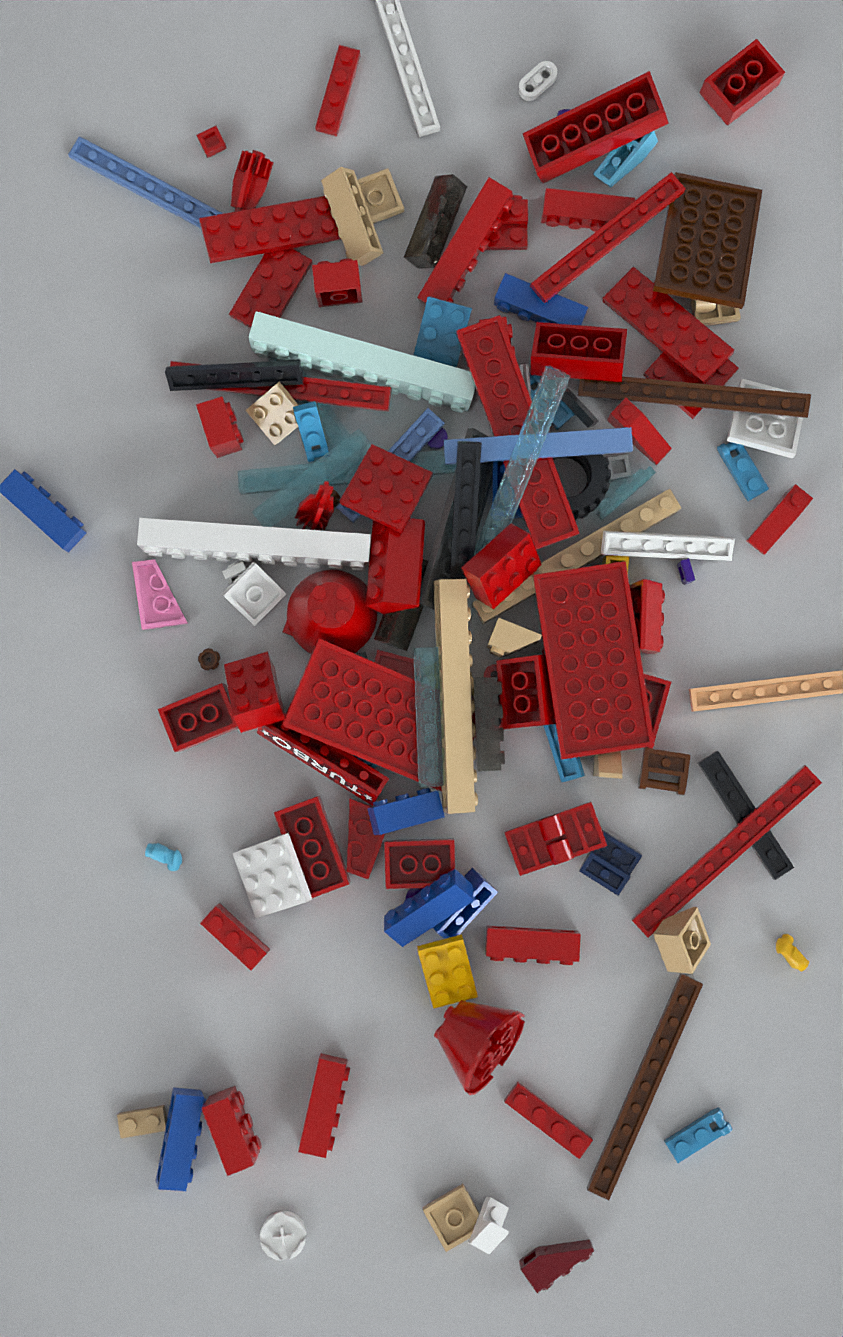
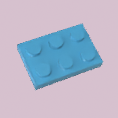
[413,296,472,368]

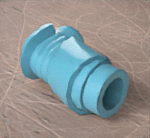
[145,843,182,871]

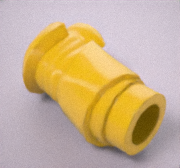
[775,934,809,972]

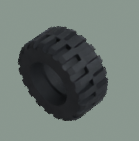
[552,431,611,521]

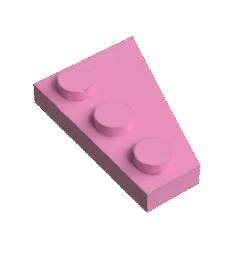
[132,559,188,630]

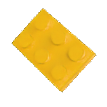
[417,935,478,1009]

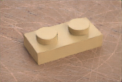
[117,1105,167,1139]

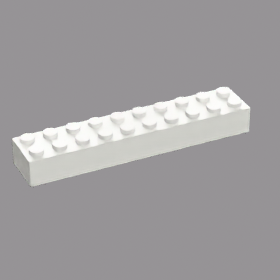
[137,518,371,572]

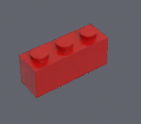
[200,903,270,971]

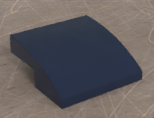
[579,830,642,896]

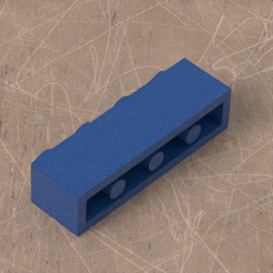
[494,273,588,325]
[0,469,87,552]
[384,869,474,947]
[155,1087,206,1191]

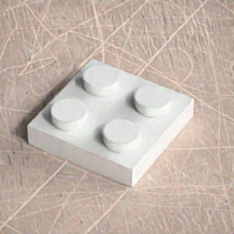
[222,562,286,626]

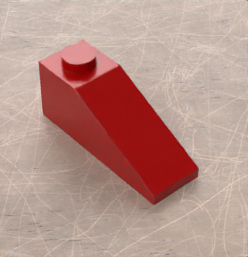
[607,398,672,465]
[747,484,813,555]

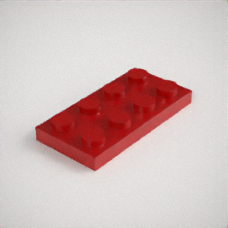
[229,249,313,328]

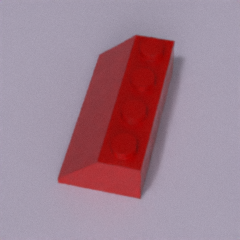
[365,518,425,614]

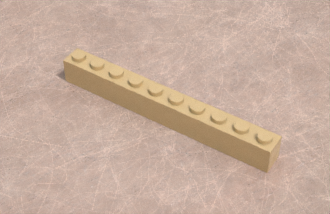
[472,489,681,625]
[434,579,478,814]

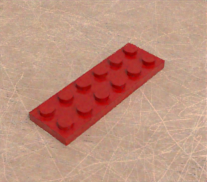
[199,196,341,263]
[603,266,734,384]

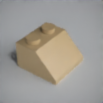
[486,618,542,657]
[654,907,711,974]

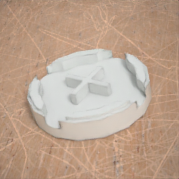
[260,1210,306,1261]

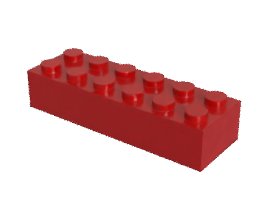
[522,71,669,184]

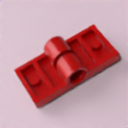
[504,801,607,876]

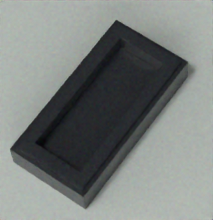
[558,388,599,428]

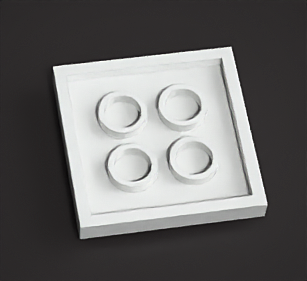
[727,379,803,458]
[232,833,312,918]

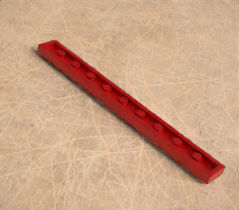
[170,361,392,412]
[632,765,822,938]

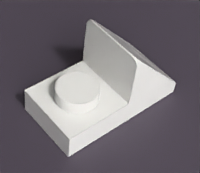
[468,1197,509,1254]

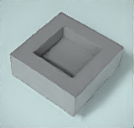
[608,454,632,481]

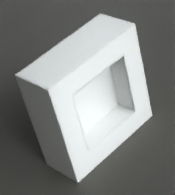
[222,561,247,585]

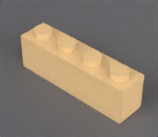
[321,167,383,266]

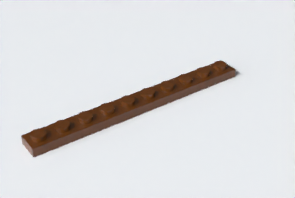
[578,376,811,418]
[587,973,703,1200]

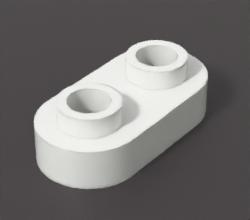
[518,61,557,101]

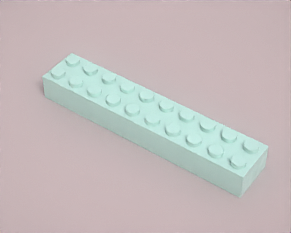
[248,311,475,413]

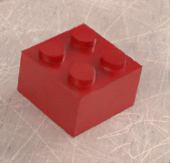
[312,258,363,307]
[196,396,244,458]

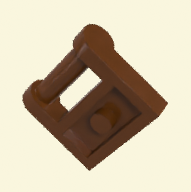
[638,748,691,795]

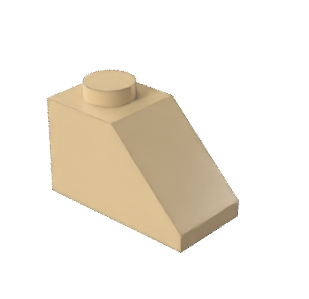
[593,751,623,779]

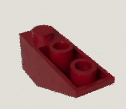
[519,1239,594,1293]

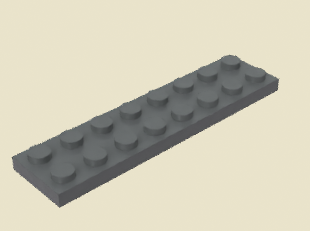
[419,428,493,610]

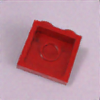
[486,195,528,250]

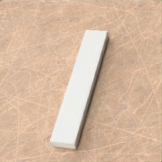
[601,531,735,561]

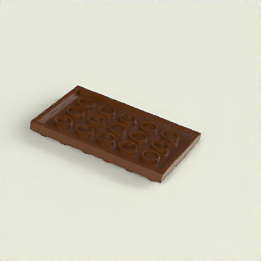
[653,172,763,309]

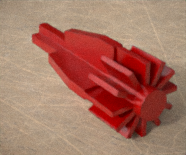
[231,150,274,212]
[294,481,334,531]

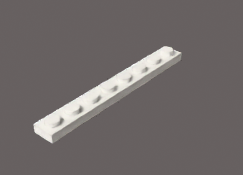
[375,0,440,137]

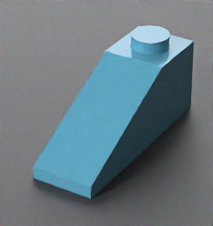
[593,131,658,188]

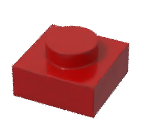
[196,126,227,158]

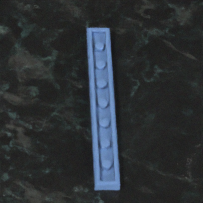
[68,136,223,228]
[444,427,633,465]

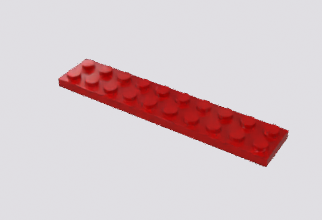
[456,315,580,550]

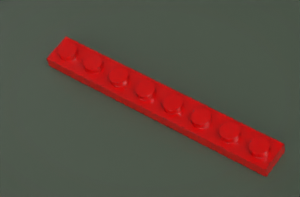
[530,172,686,304]

